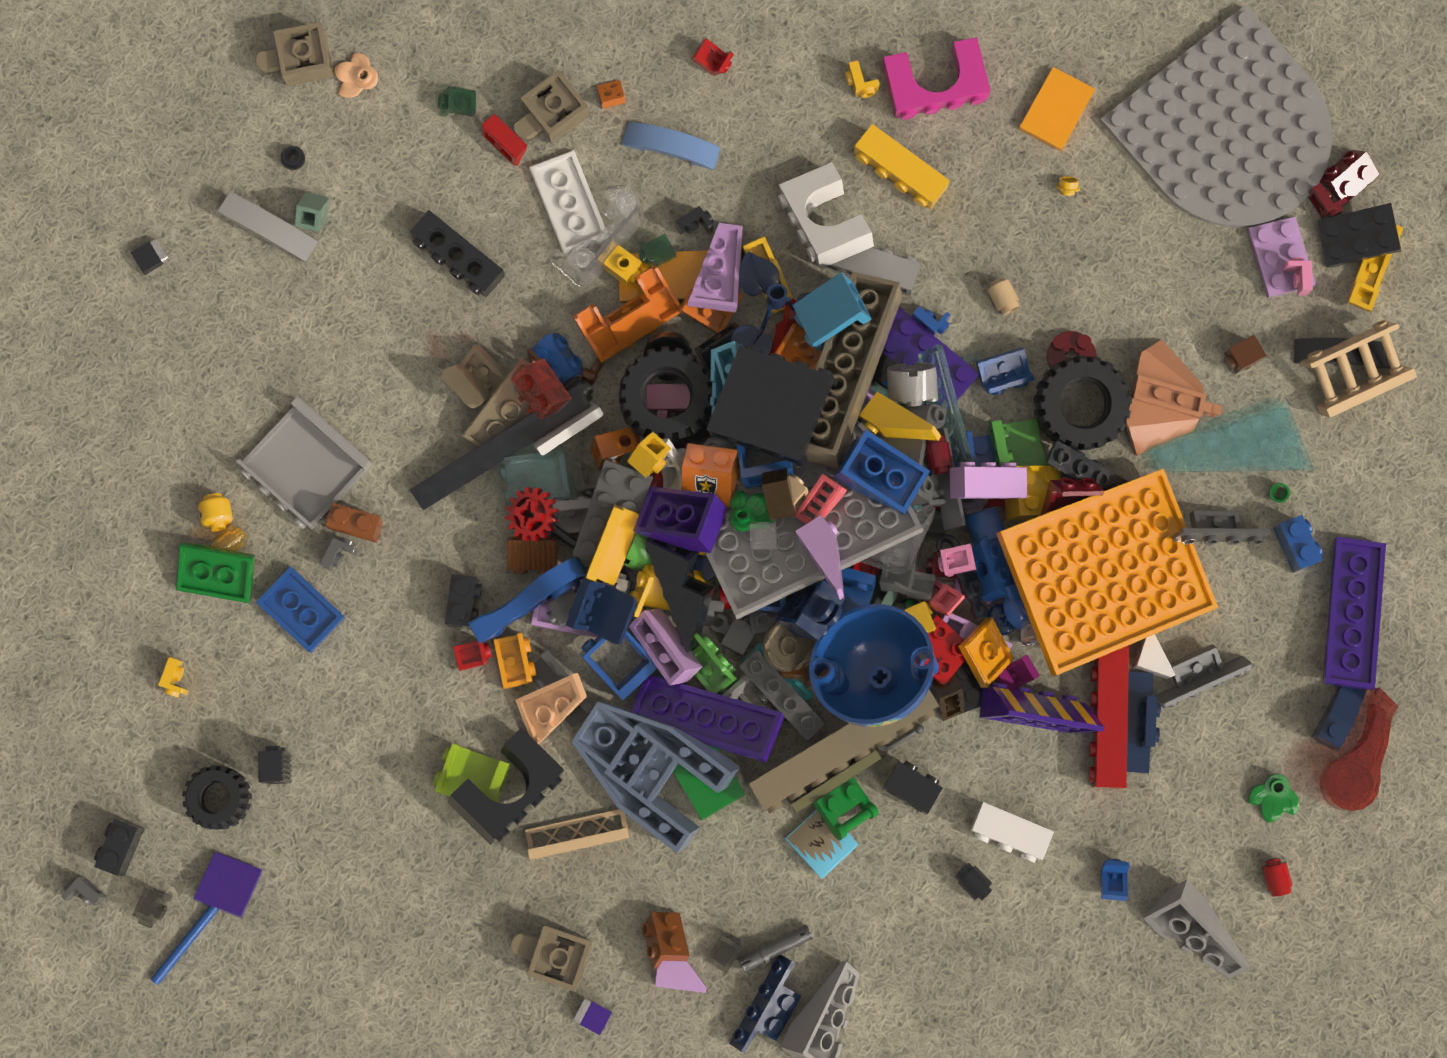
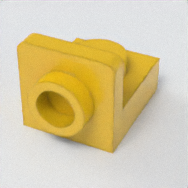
[158,657,188,697]

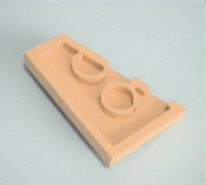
[515,673,587,744]

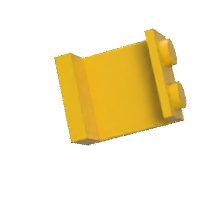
[629,564,705,617]

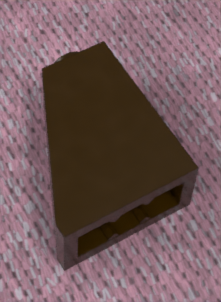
[929,673,965,721]

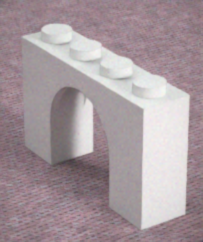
[778,162,874,269]

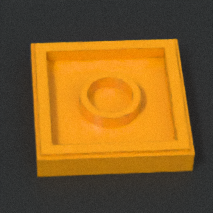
[958,617,1014,688]

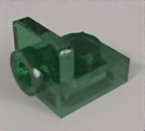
[437,86,476,117]
[637,234,677,267]

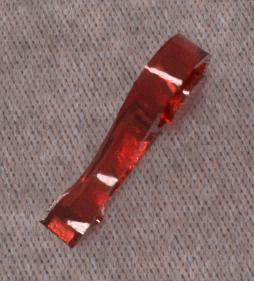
[1319,687,1398,812]

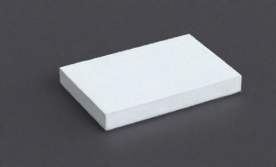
[531,401,604,455]

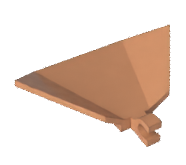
[1125,339,1222,456]

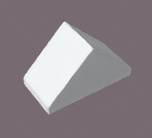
[1133,634,1175,679]

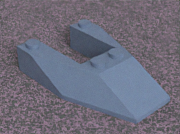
[571,701,741,853]

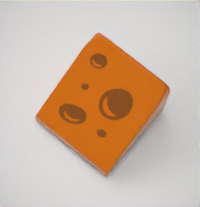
[597,80,626,109]

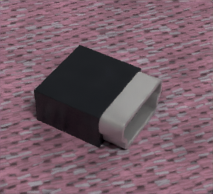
[131,238,169,275]

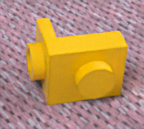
[845,60,879,98]

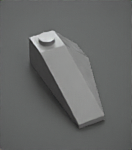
[1143,880,1250,979]
[780,961,860,1058]

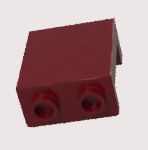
[1040,477,1104,516]

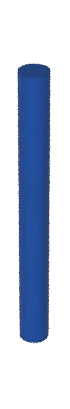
[151,906,218,985]

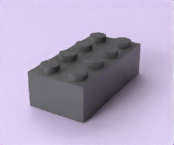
[572,457,653,561]

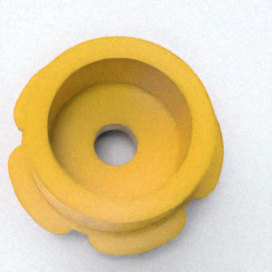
[1056,176,1080,196]

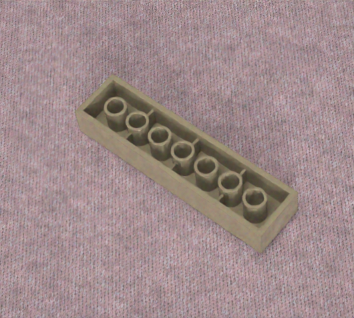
[805,271,902,469]
[747,690,939,814]

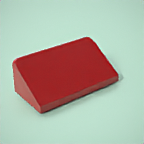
[482,114,527,166]

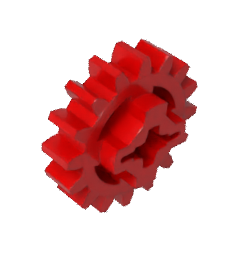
[505,487,559,541]

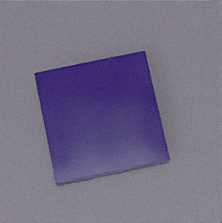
[193,852,263,918]

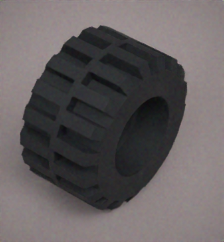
[182,765,252,830]

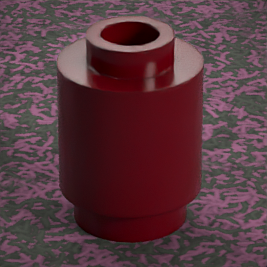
[925,436,953,475]

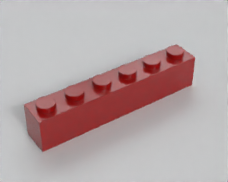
[1088,645,1129,789]

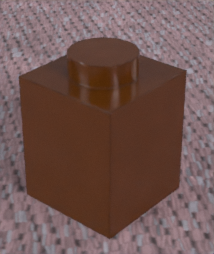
[1224,335,1267,374]

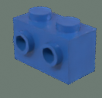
[1273,515,1323,573]

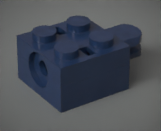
[775,580,845,641]

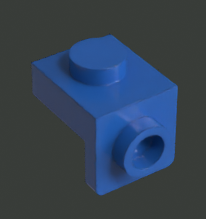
[1100,859,1130,901]

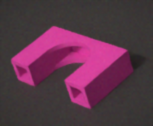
[882,37,991,120]

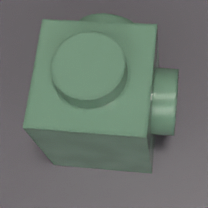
[294,192,329,232]

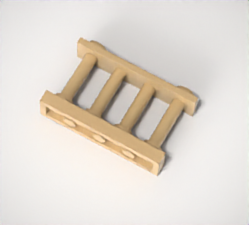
[1300,320,1417,418]

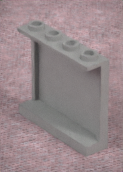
[236,396,373,530]

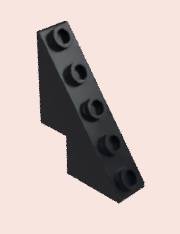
[645,538,714,652]

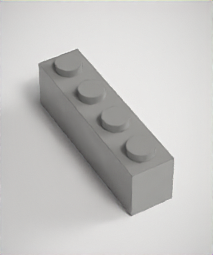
[818,248,921,296]

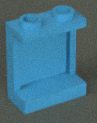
[793,272,872,351]

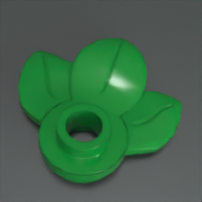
[729,490,775,532]
[1248,773,1299,823]

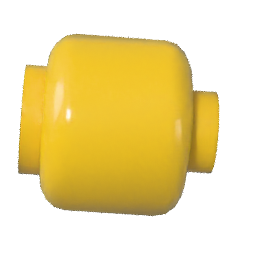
[198,493,233,532]

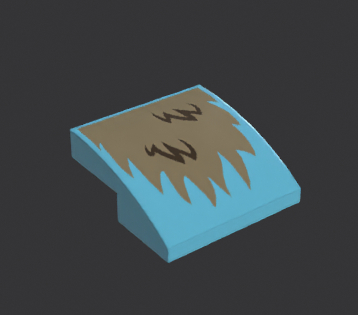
[785,810,859,879]

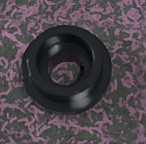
[281,146,305,170]

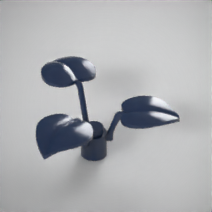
[731,252,811,355]

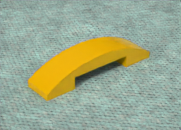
[1347,225,1404,312]

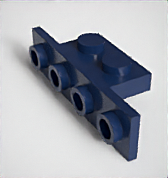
[1127,671,1161,773]
[729,955,801,1054]

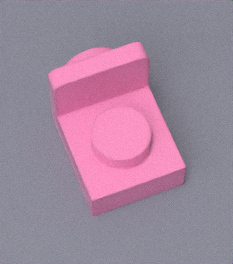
[1282,257,1313,296]
[938,544,976,577]

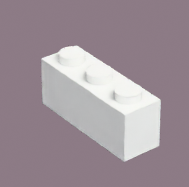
[970,802,1054,863]

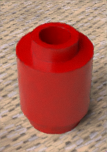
[1262,858,1293,897]

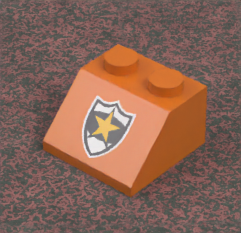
[681,443,740,508]

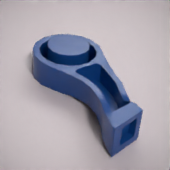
[468,557,587,644]

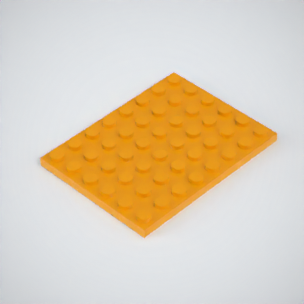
[996,469,1218,676]

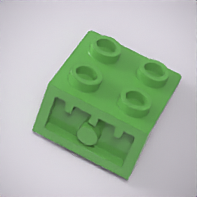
[988,419,1046,466]

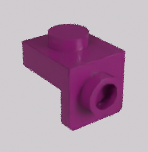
[996,654,1040,690]

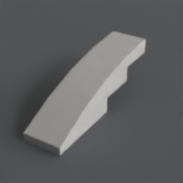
[217,191,318,262]

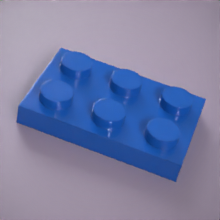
[256,566,346,653]

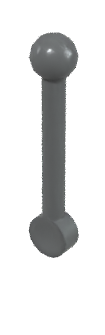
[878,724,924,756]

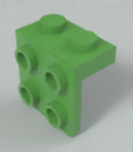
[692,632,738,695]

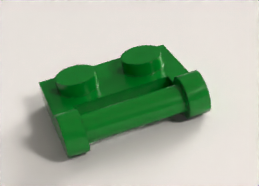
[813,777,879,841]

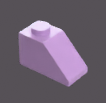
[655,961,707,993]

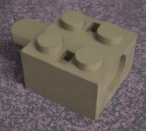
[256,22,334,86]
[514,70,590,144]
[511,925,594,992]

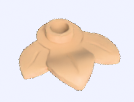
[333,53,378,98]

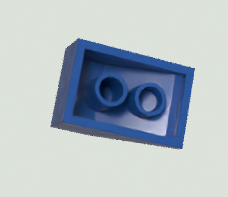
[833,430,930,515]

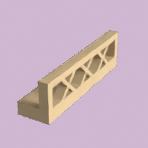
[525,809,630,860]

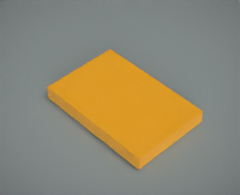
[1019,67,1095,151]

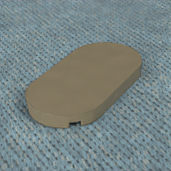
[763,621,817,672]

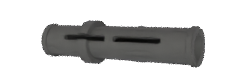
[738,925,813,973]

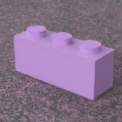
[950,462,1027,499]
[629,608,702,686]

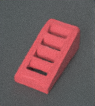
[795,473,847,524]

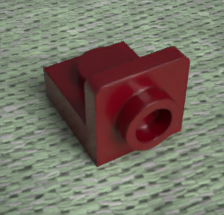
[1308,183,1348,219]

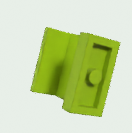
[433,743,511,802]

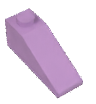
[795,515,844,600]

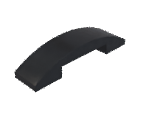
[1294,338,1390,369]

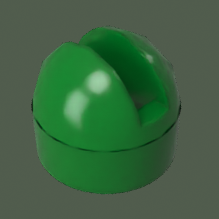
[1269,482,1290,503]

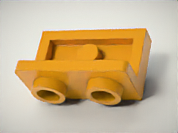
[494,632,537,689]

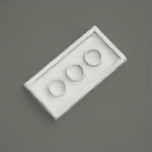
[529,150,609,255]

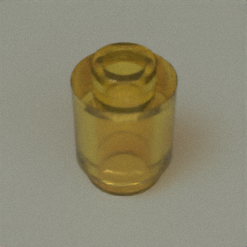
[209,525,248,551]

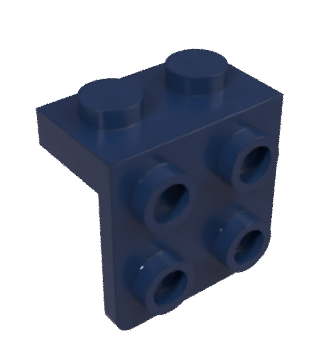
[566,578,637,645]

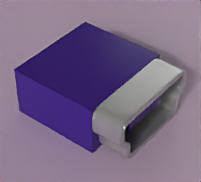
[573,998,612,1035]

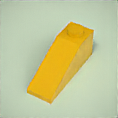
[859,392,942,441]

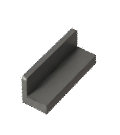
[533,649,594,727]

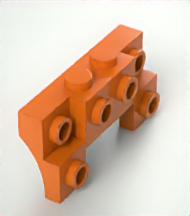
[572,264,681,363]

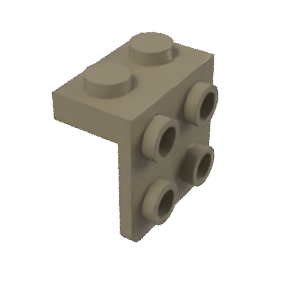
[439,344,508,408]

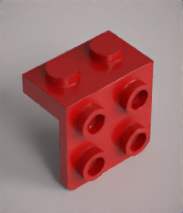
[923,615,966,684]

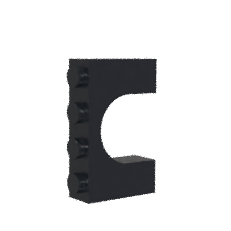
[447,728,564,845]

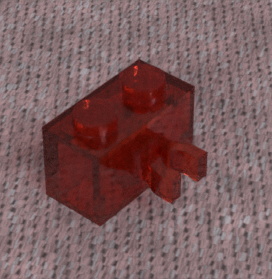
[512,358,572,420]

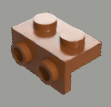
[642,912,690,968]

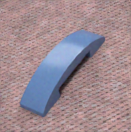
[622,122,720,170]

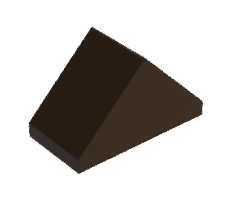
[762,468,796,521]

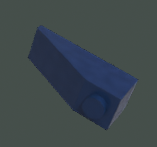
[1311,686,1367,750]

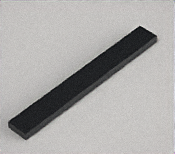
[410,384,591,510]

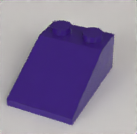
[633,486,728,553]

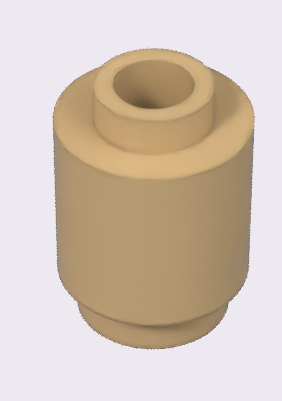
[987,278,1020,316]

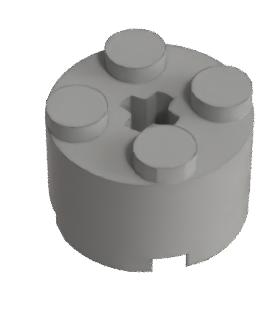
[887,362,938,407]

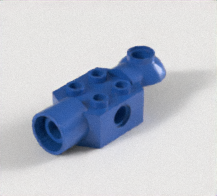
[965,508,1032,630]

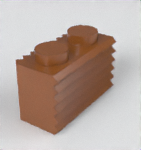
[326,502,383,543]
[506,536,558,574]

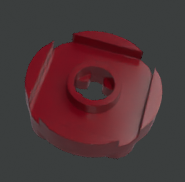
[1046,331,1096,369]

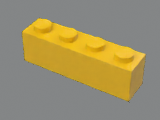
[854,124,950,209]

